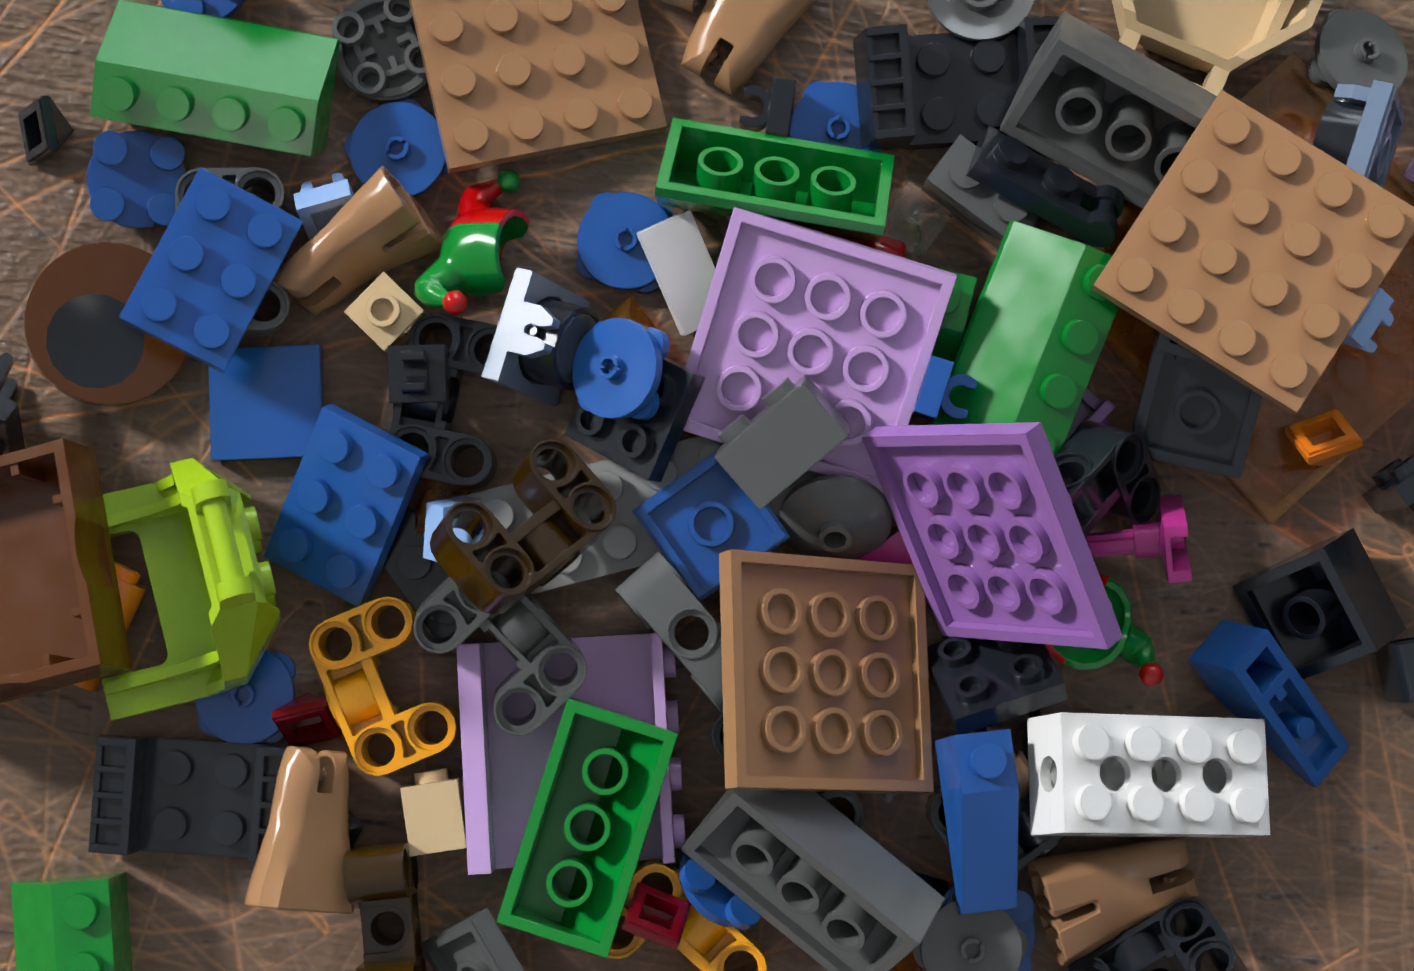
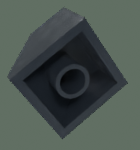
[1233,528,1406,679]

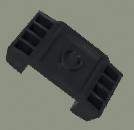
[853,16,1060,150]
[88,734,314,863]

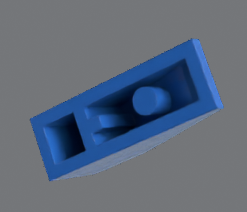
[1188,619,1350,787]
[935,729,1019,915]

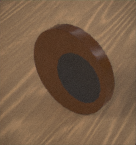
[24,242,187,407]

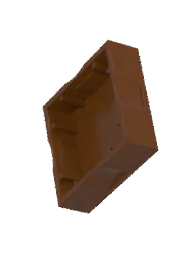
[0,438,132,703]

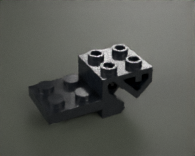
[1131,328,1262,479]

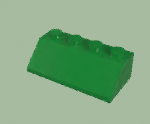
[90,0,340,157]
[655,118,895,242]
[929,220,1119,456]
[496,697,679,958]
[11,872,133,971]

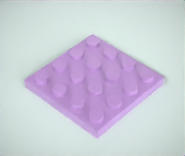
[683,207,957,494]

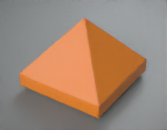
[1284,409,1363,466]

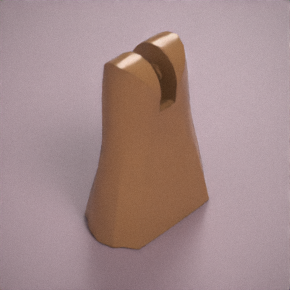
[681,0,815,96]
[274,166,442,315]
[244,746,354,914]
[1026,837,1199,966]

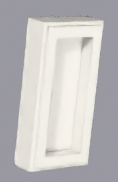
[636,210,715,336]

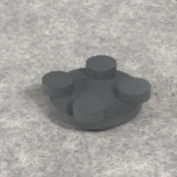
[1306,9,1408,90]
[912,892,1028,971]

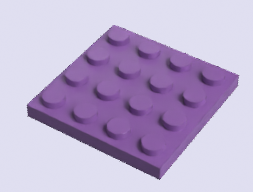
[861,422,1123,649]

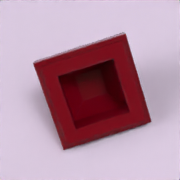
[271,692,343,746]
[622,882,691,950]

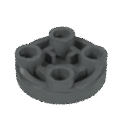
[332,0,429,104]

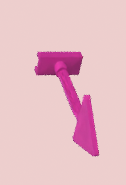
[857,494,1192,605]

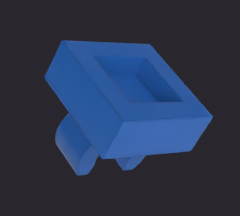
[912,356,978,420]

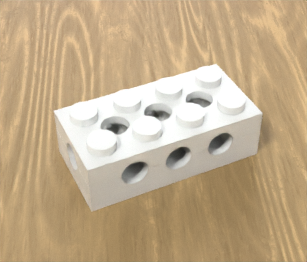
[1027,712,1270,838]

